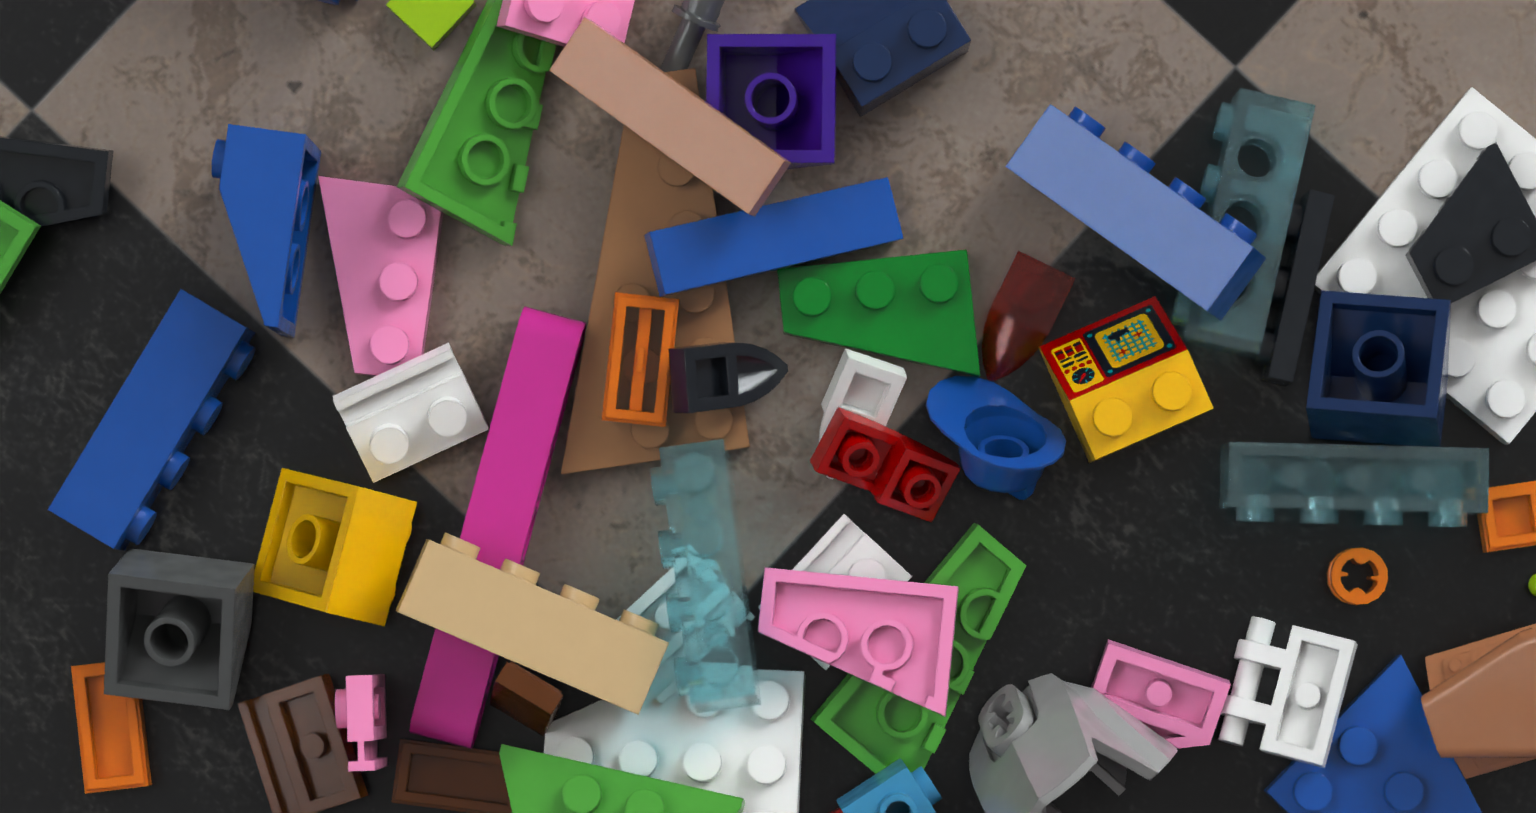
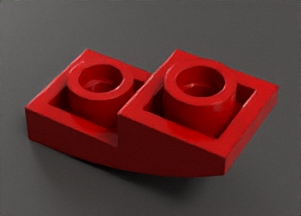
[810,407,961,522]

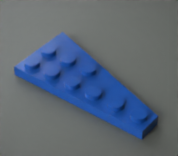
[1264,655,1482,813]

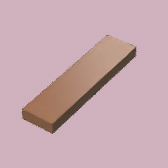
[549,17,791,216]

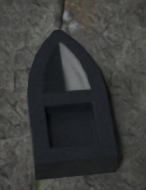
[669,342,788,413]

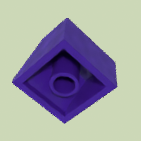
[706,34,837,169]

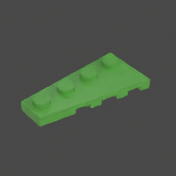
[397,0,556,246]
[810,523,1027,774]

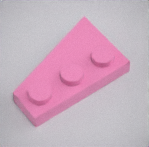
[318,176,443,377]
[758,567,959,717]

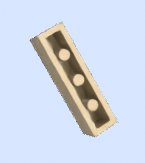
[396,533,669,715]

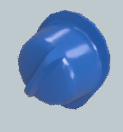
[926,376,1066,500]

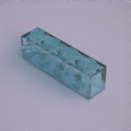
[650,439,761,713]
[1219,442,1489,527]

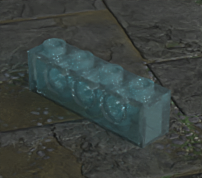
[1171,88,1316,359]

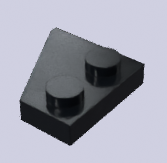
[1405,143,1536,303]

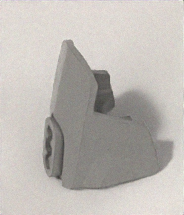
[969,673,1178,813]

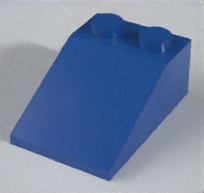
[212,124,321,338]

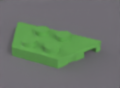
[499,744,745,813]

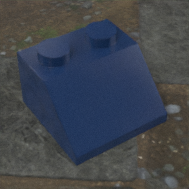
[794,0,971,117]
[1306,291,1451,449]

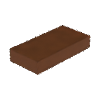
[490,661,563,737]
[392,738,512,813]

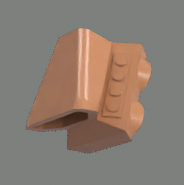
[1421,623,1536,779]

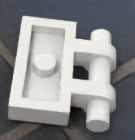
[1218,616,1358,768]

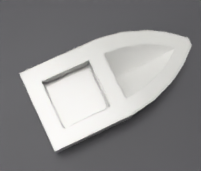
[819,348,907,480]

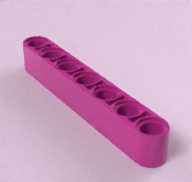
[409,307,586,749]

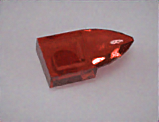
[982,251,1075,382]

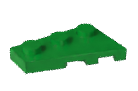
[777,250,980,377]

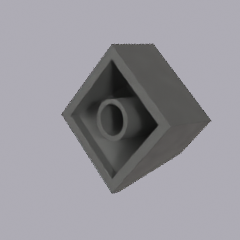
[104,548,255,710]

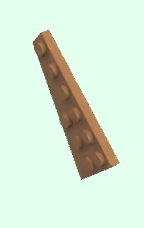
[561,68,750,474]

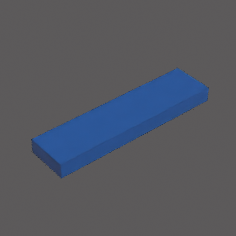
[644,177,904,297]

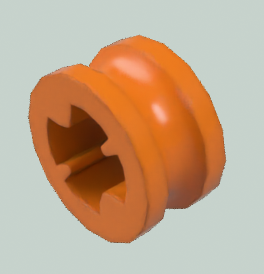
[1326,547,1388,605]

